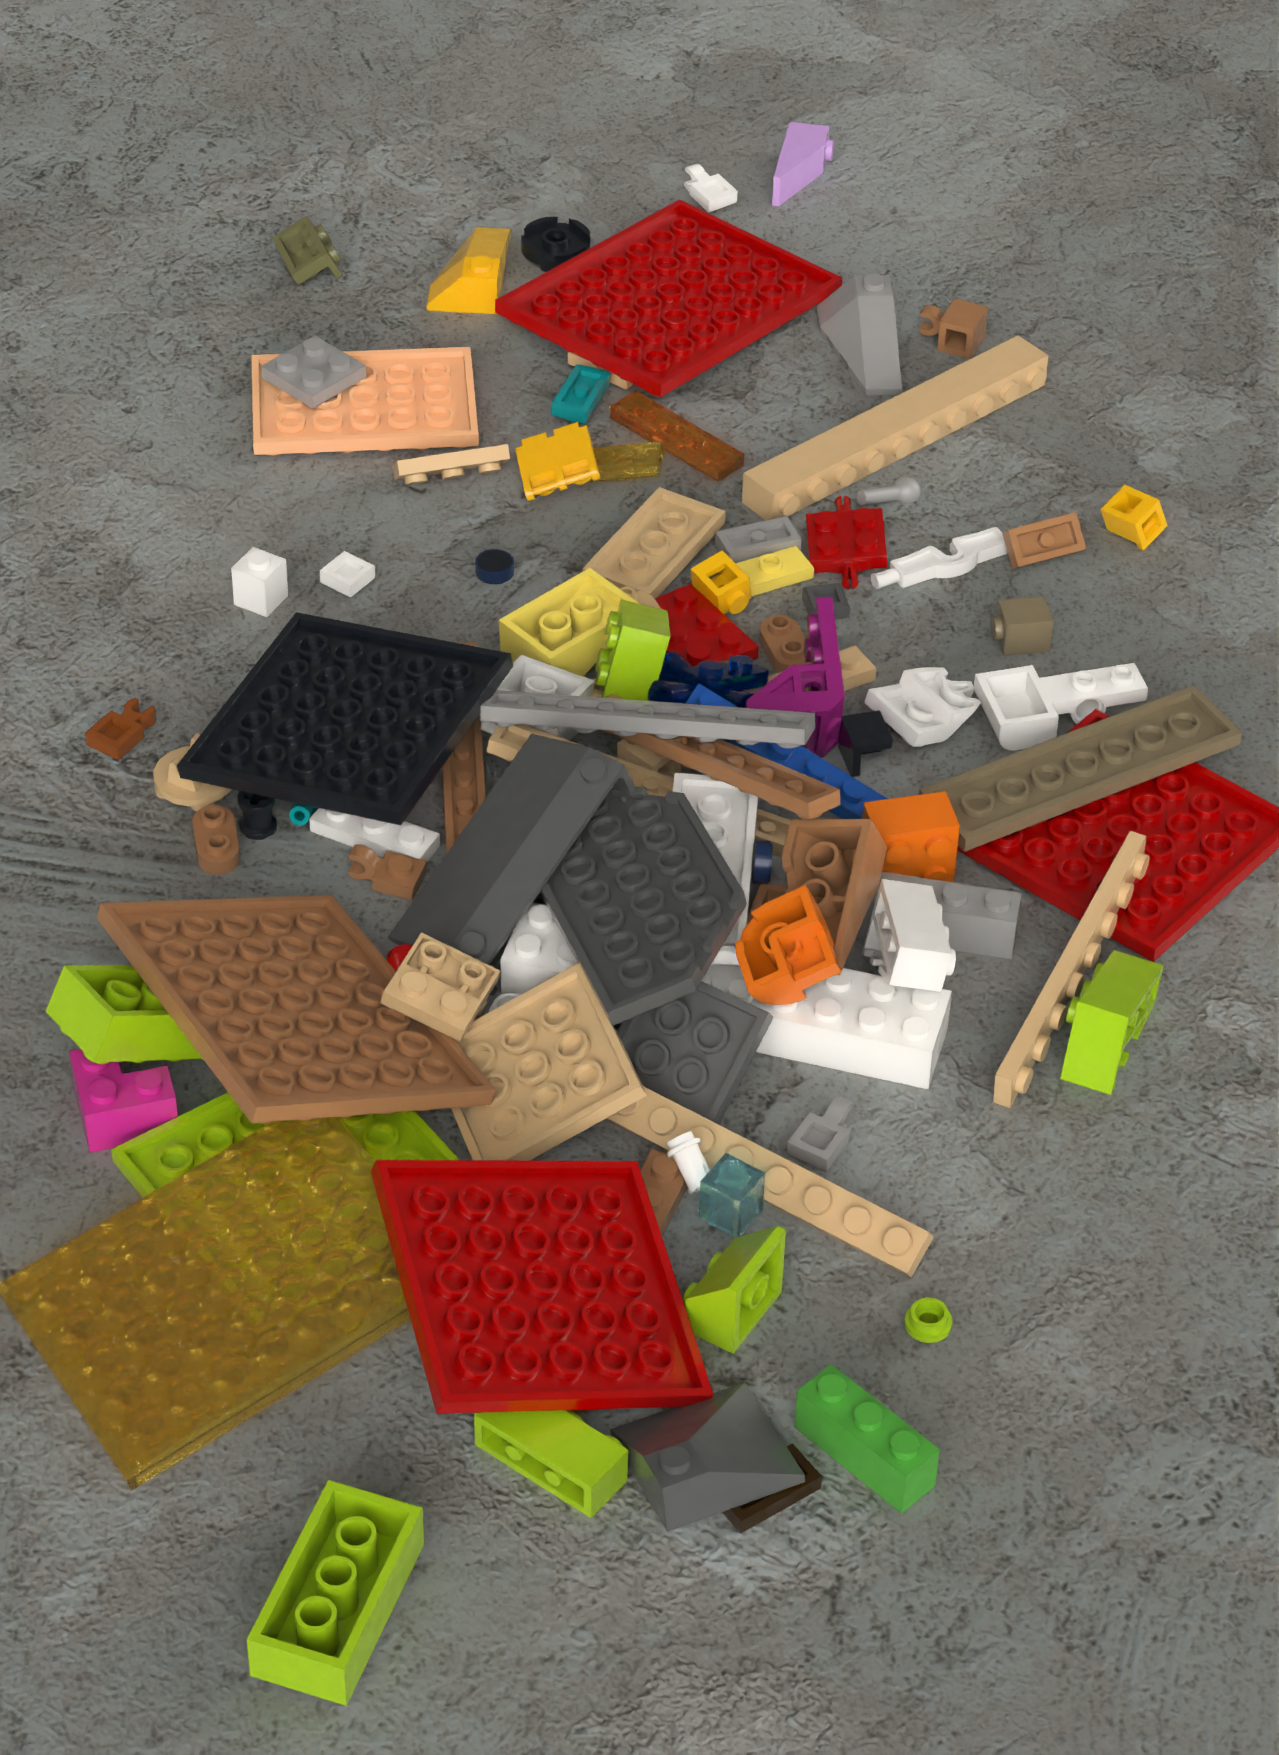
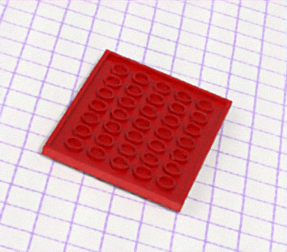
[495,199,843,398]

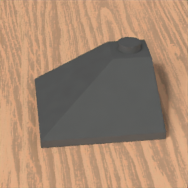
[610,1382,805,1532]

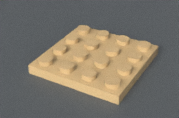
[451,963,647,1161]

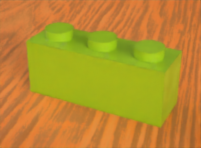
[474,1410,628,1518]

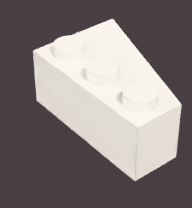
[861,879,956,992]

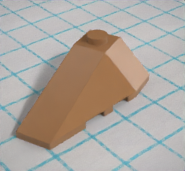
[782,819,887,975]

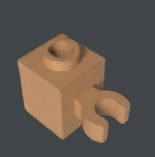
[919,298,988,359]

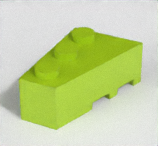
[1060,950,1164,1095]

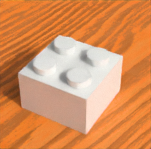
[480,655,595,741]

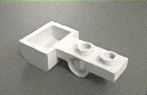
[974,663,1148,751]

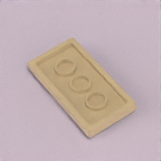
[582,487,726,598]

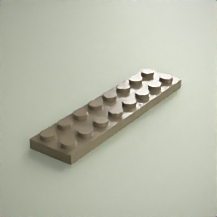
[919,685,1242,852]

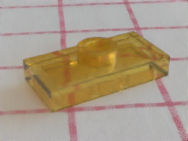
[586,442,664,483]

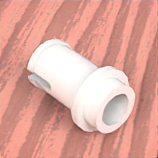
[667,1131,716,1194]

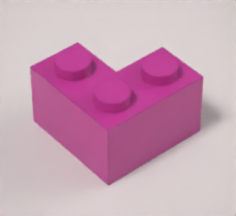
[69,1049,178,1153]

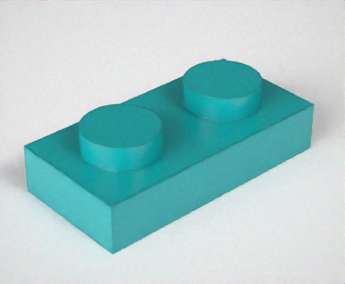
[551,364,611,424]

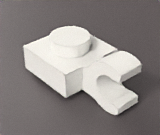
[684,163,738,213]

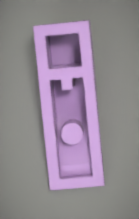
[772,122,834,206]

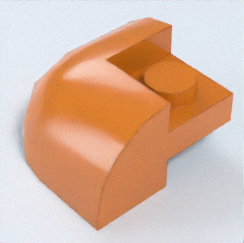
[735,885,842,1005]

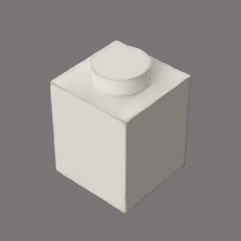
[231,547,288,617]

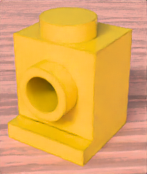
[1100,484,1167,551]
[690,550,751,614]

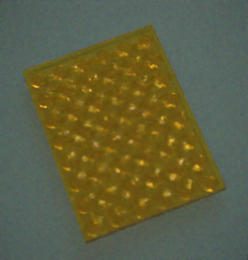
[0,1117,410,1491]

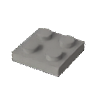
[261,336,366,409]

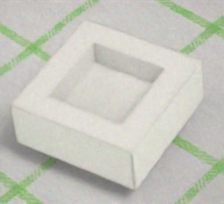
[320,551,375,597]

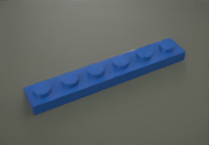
[685,684,888,819]

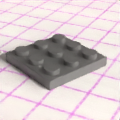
[617,981,774,1125]

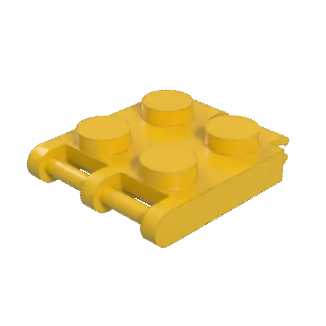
[515,422,601,502]

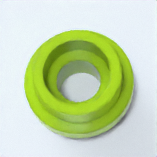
[904,1297,953,1343]

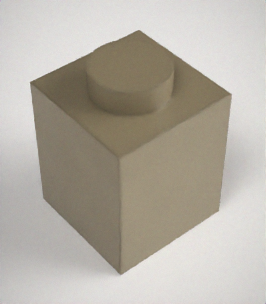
[990,596,1054,656]

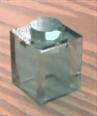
[699,1153,765,1237]

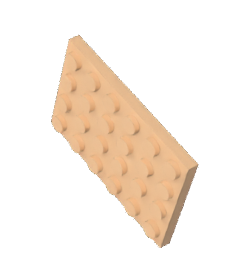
[251,347,479,456]

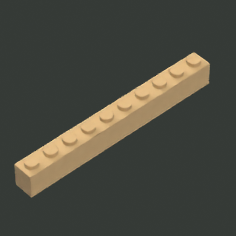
[742,335,1048,520]

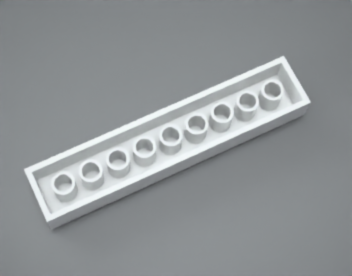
[500,902,952,1089]

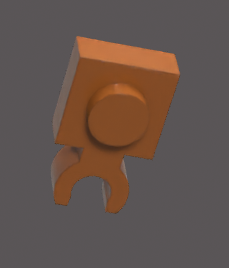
[85,698,156,760]

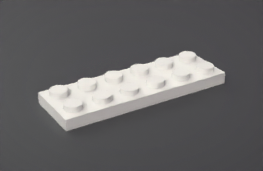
[673,773,758,965]

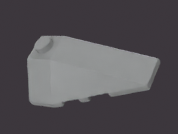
[816,273,902,396]

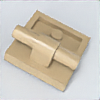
[380,932,500,1042]

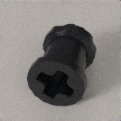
[237,791,277,840]

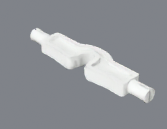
[871,525,1022,590]

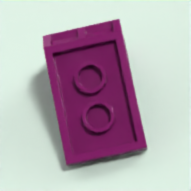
[745,597,845,758]

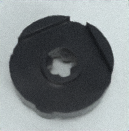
[521,217,590,272]

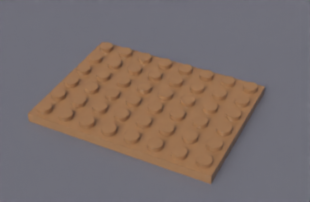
[96,895,496,1124]

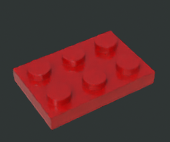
[655,583,759,687]

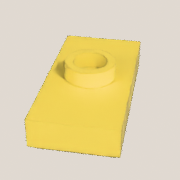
[735,546,814,597]

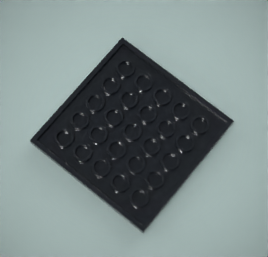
[177,612,513,825]

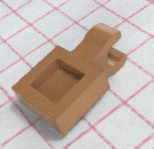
[348,844,427,901]

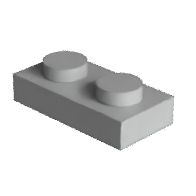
[715,516,801,563]

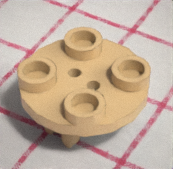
[153,733,232,811]

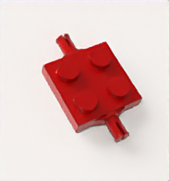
[806,496,888,590]

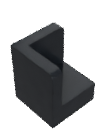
[838,710,893,777]

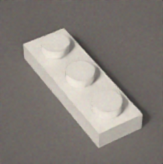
[309,808,440,862]

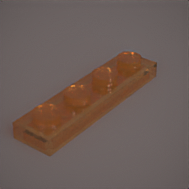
[610,391,744,482]

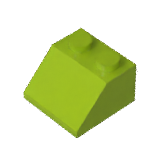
[683,1226,786,1354]

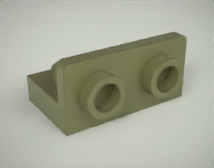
[272,216,343,285]

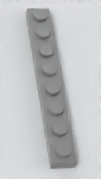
[480,690,815,748]

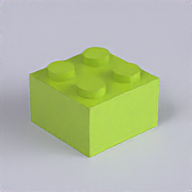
[595,600,670,701]

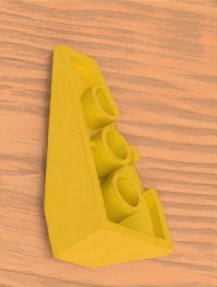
[426,227,511,314]

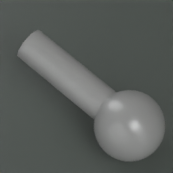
[857,476,921,505]

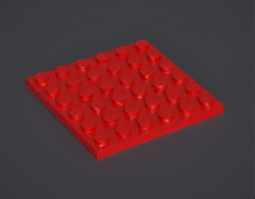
[957,709,1279,962]
[370,1160,714,1414]

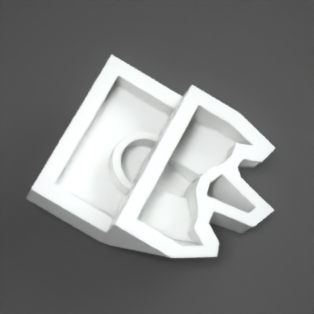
[864,667,981,747]

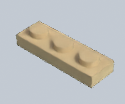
[392,444,510,485]

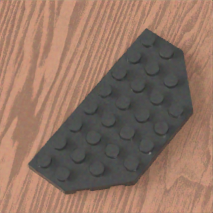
[540,787,747,1026]

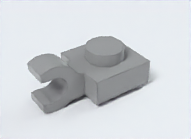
[787,1096,853,1172]

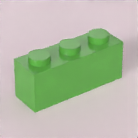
[794,1364,940,1514]

